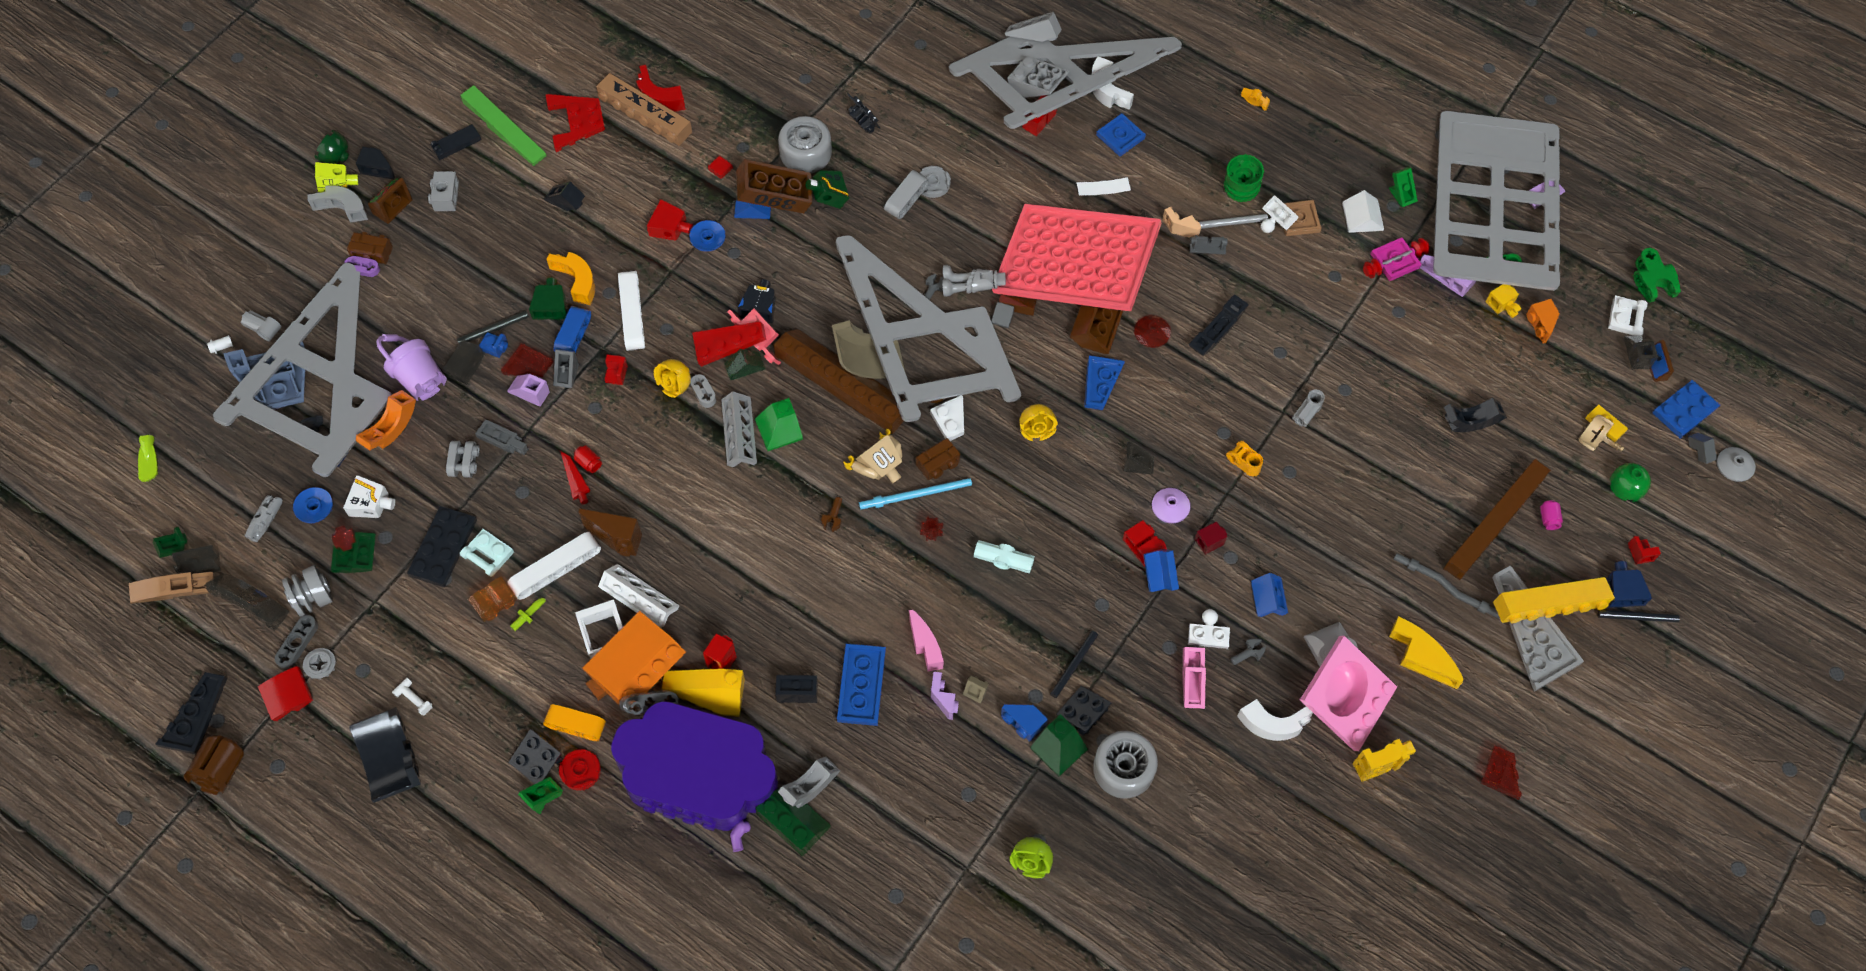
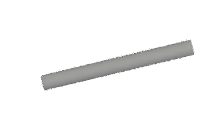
[1199,214,1268,229]

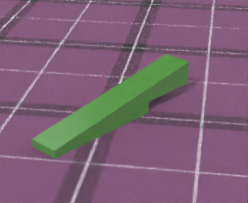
[461,85,547,166]

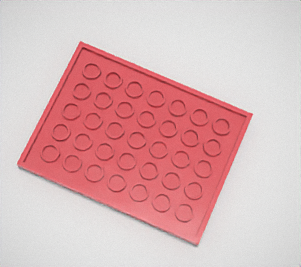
[992,204,1162,311]

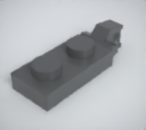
[475,419,529,455]

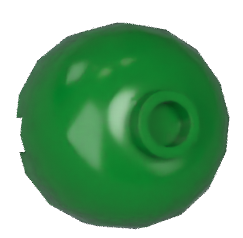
[1610,463,1651,502]

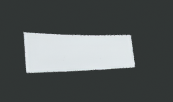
[1076,177,1131,195]

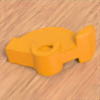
[1241,88,1270,111]

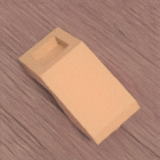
[1162,207,1201,238]

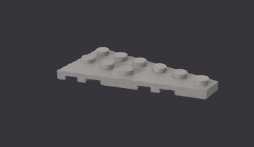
[1492,566,1584,692]

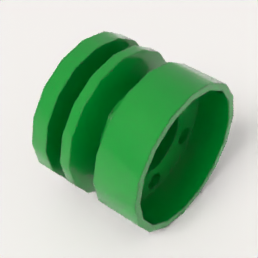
[1224,154,1264,202]

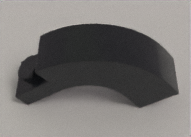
[1444,398,1507,433]

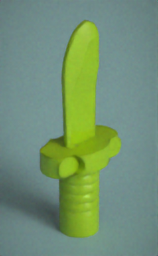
[510,598,546,631]

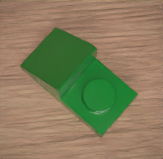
[1389,167,1418,207]
[518,777,563,814]

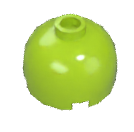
[1010,837,1053,878]

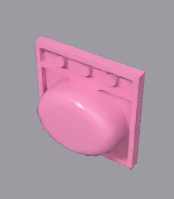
[1300,636,1397,751]

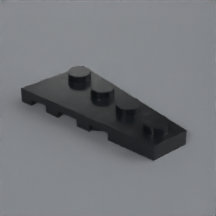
[155,672,227,755]

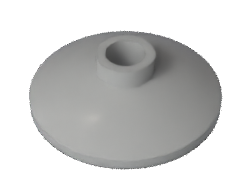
[1716,447,1756,482]

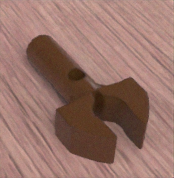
[821,497,842,532]

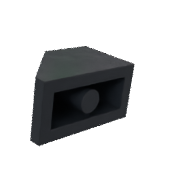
[356,147,395,179]
[544,181,585,211]

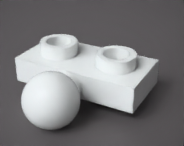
[1261,195,1299,233]
[1188,609,1230,649]

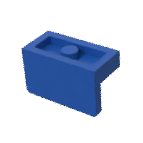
[1144,549,1179,592]
[1251,573,1288,617]

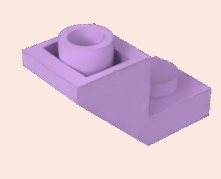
[931,672,959,720]

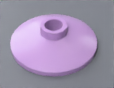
[1152,488,1190,523]

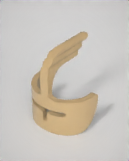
[1579,415,1624,452]

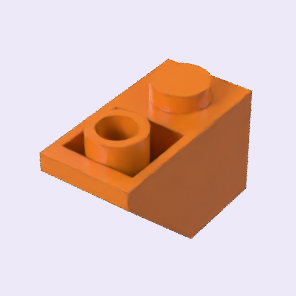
[1526,299,1560,344]

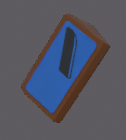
[1645,340,1674,382]

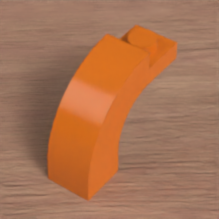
[356,390,416,451]

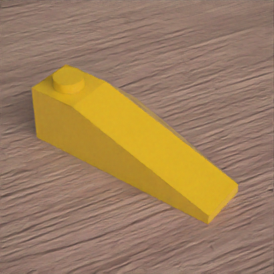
[662,669,745,717]

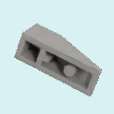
[1005,12,1062,42]

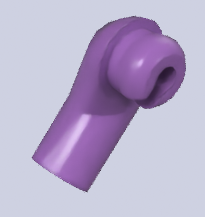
[730,821,751,852]

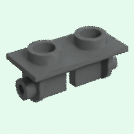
[1190,235,1227,255]

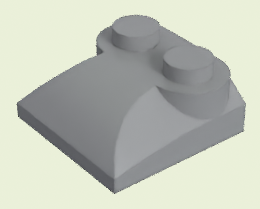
[1304,622,1357,667]

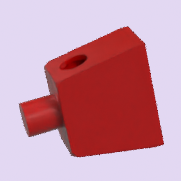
[647,199,693,241]

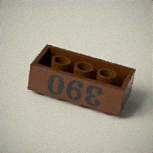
[736,159,812,214]

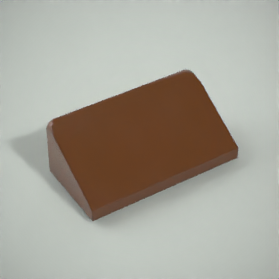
[999,294,1037,316]

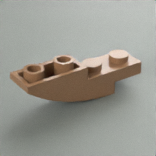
[129,572,215,604]

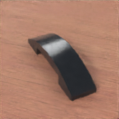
[1189,294,1249,356]

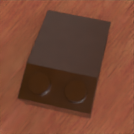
[579,509,642,557]

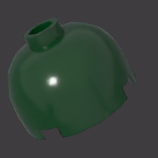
[314,130,349,164]

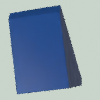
[734,201,771,219]

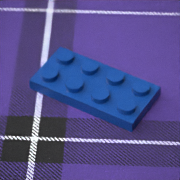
[837,644,886,726]

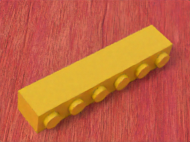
[1493,577,1615,623]

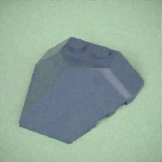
[223,342,305,409]

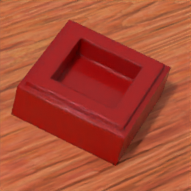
[708,156,733,179]

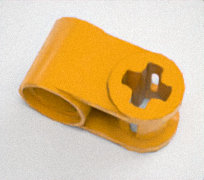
[1226,441,1263,477]

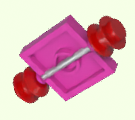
[1363,237,1430,281]

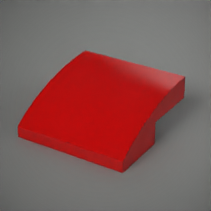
[258,666,313,721]

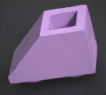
[507,374,550,406]

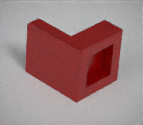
[605,354,628,385]
[1628,536,1661,564]

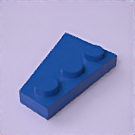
[1085,355,1125,410]

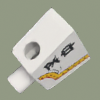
[343,476,395,518]

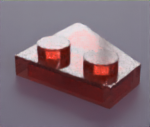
[501,343,553,377]
[1480,746,1522,800]

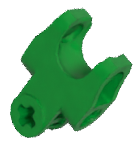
[1633,248,1681,303]

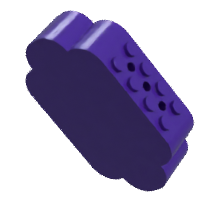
[611,702,778,831]

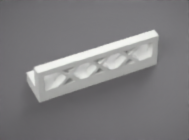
[598,564,679,628]

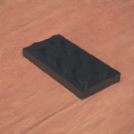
[407,506,477,588]

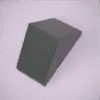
[553,349,579,388]

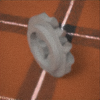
[303,648,337,680]

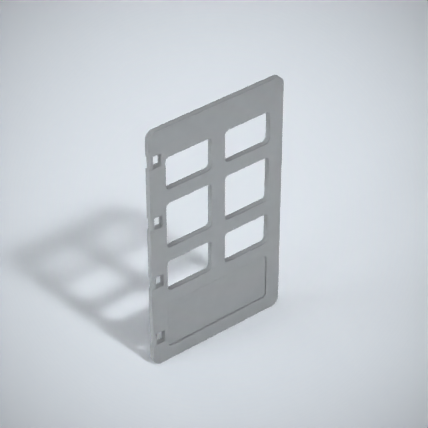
[1433,111,1560,291]

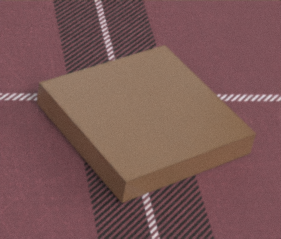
[1284,200,1322,236]

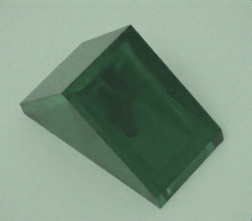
[724,349,766,381]

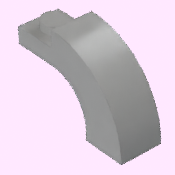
[308,186,368,223]
[778,757,840,808]

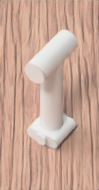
[392,678,433,716]

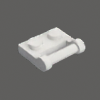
[1608,295,1648,336]

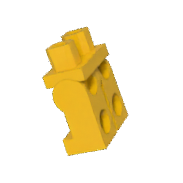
[1353,739,1416,782]

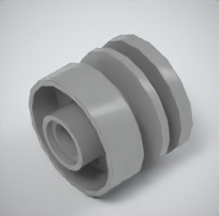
[282,565,333,617]

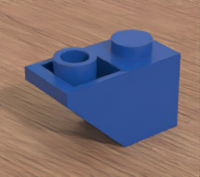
[1001,705,1048,742]

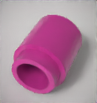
[1540,500,1563,530]

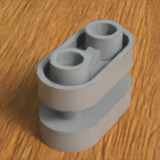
[446,441,479,478]

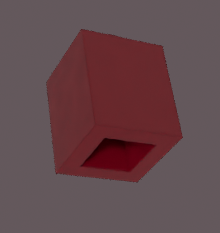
[1194,521,1227,555]

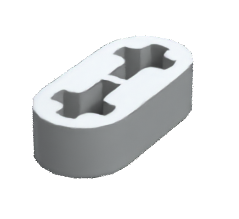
[690,374,716,408]

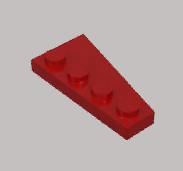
[692,321,767,367]

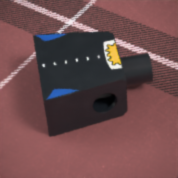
[738,279,776,324]

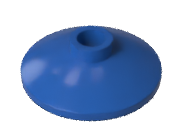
[689,220,726,251]
[293,487,333,523]

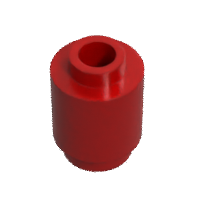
[574,445,602,473]

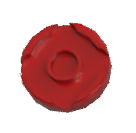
[559,749,601,791]

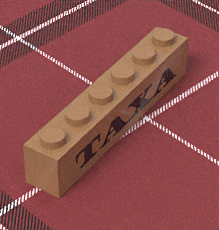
[596,73,692,146]

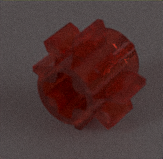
[920,517,943,541]
[331,526,356,551]

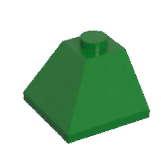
[755,398,803,452]

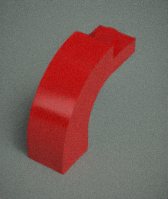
[636,65,686,112]

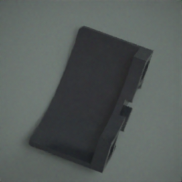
[349,707,421,803]

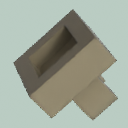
[963,676,989,703]

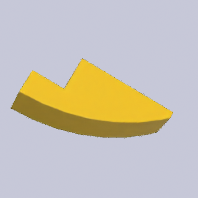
[1389,617,1464,689]

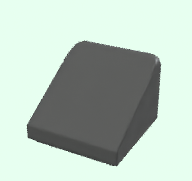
[991,302,1014,328]

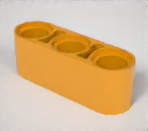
[543,704,606,741]

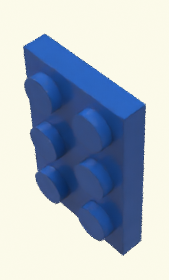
[1652,380,1720,439]

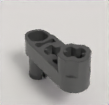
[619,689,679,715]

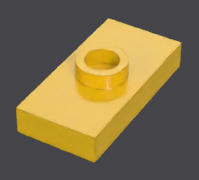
[1585,405,1628,442]

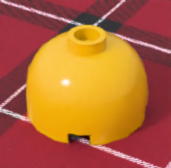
[654,359,691,398]
[1019,404,1058,441]

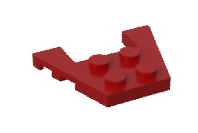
[546,94,605,152]

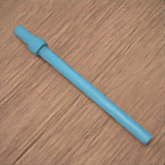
[859,478,972,510]

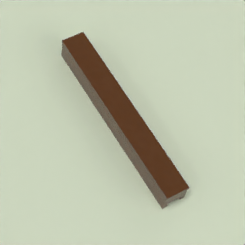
[1443,458,1551,580]

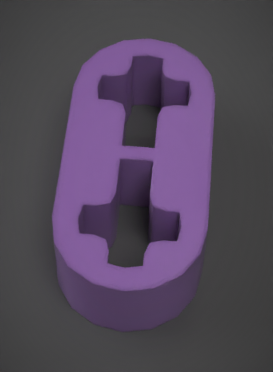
[345,256,380,277]

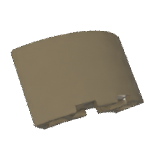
[832,320,906,379]

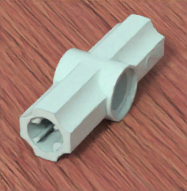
[974,540,1035,573]

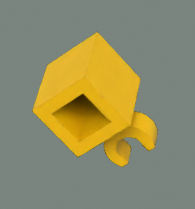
[1486,284,1521,318]

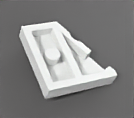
[930,395,964,441]

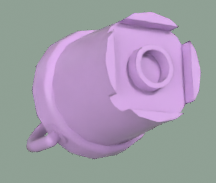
[376,334,447,401]

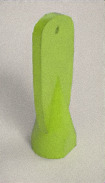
[138,435,158,482]

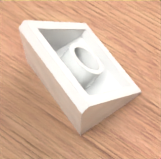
[1342,190,1384,233]

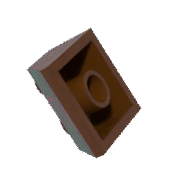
[368,178,412,224]

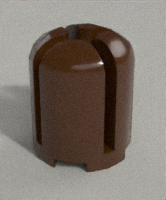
[184,735,244,795]

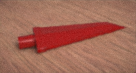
[560,451,590,505]

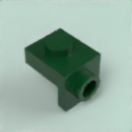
[153,527,187,558]

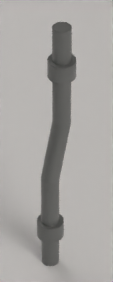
[1393,553,1500,619]

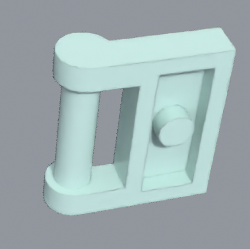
[460,529,514,577]

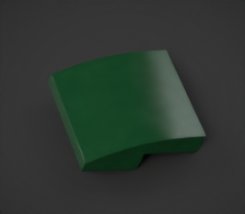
[331,532,376,573]

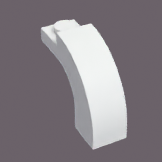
[1092,56,1134,109]
[1237,699,1313,741]

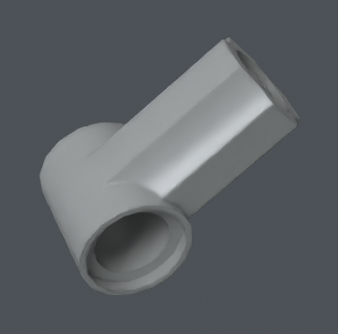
[241,310,281,341]
[1292,389,1325,427]

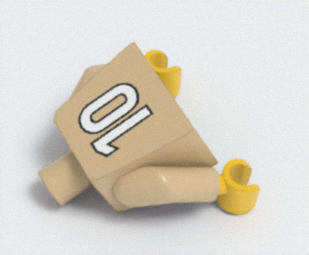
[843,429,902,483]

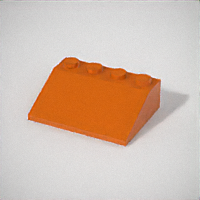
[582,611,686,706]

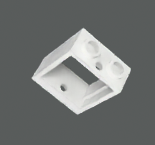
[575,600,623,659]

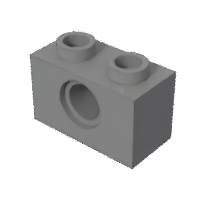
[428,172,459,211]

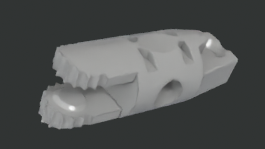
[245,495,283,543]

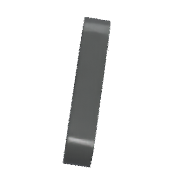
[275,615,318,670]

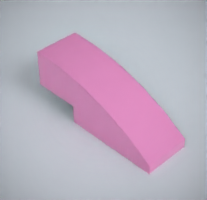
[909,610,944,671]
[1183,647,1206,709]

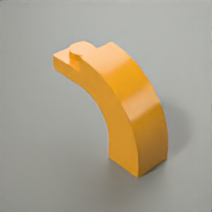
[547,252,595,306]

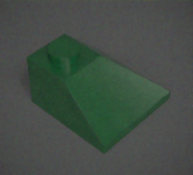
[1030,714,1088,777]

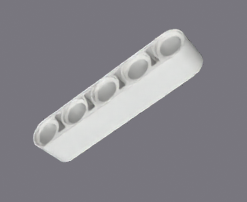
[618,271,645,351]
[507,532,601,600]

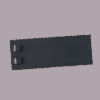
[430,124,482,161]

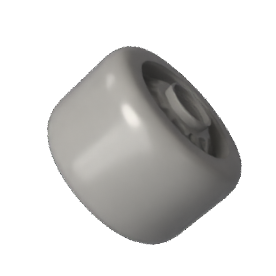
[778,116,832,174]
[1093,731,1158,799]

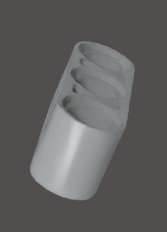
[884,170,929,219]

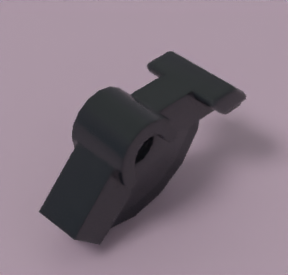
[299,415,323,432]

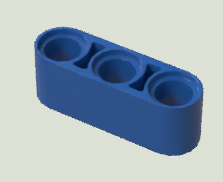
[553,306,591,353]

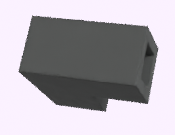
[1688,433,1717,464]

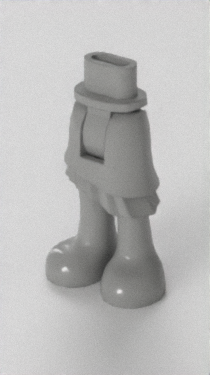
[943,265,1006,297]

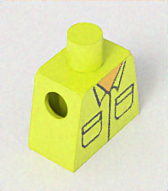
[315,162,358,193]

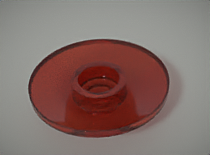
[1134,315,1171,348]

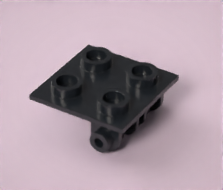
[847,93,881,134]
[1056,686,1112,736]
[508,729,563,784]

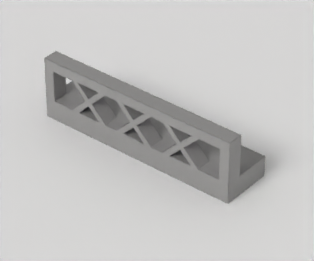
[721,391,757,467]

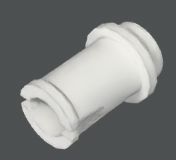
[207,335,233,354]

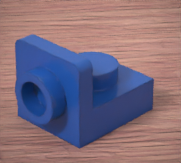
[478,332,508,358]

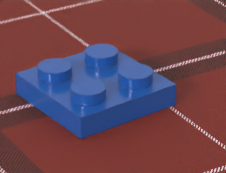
[1096,113,1146,157]

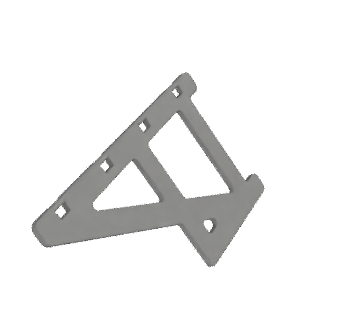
[949,37,1182,129]
[836,236,1021,422]
[213,263,391,477]

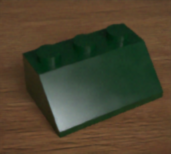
[755,788,831,857]

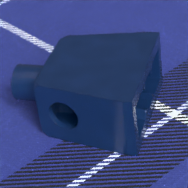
[1607,561,1652,608]

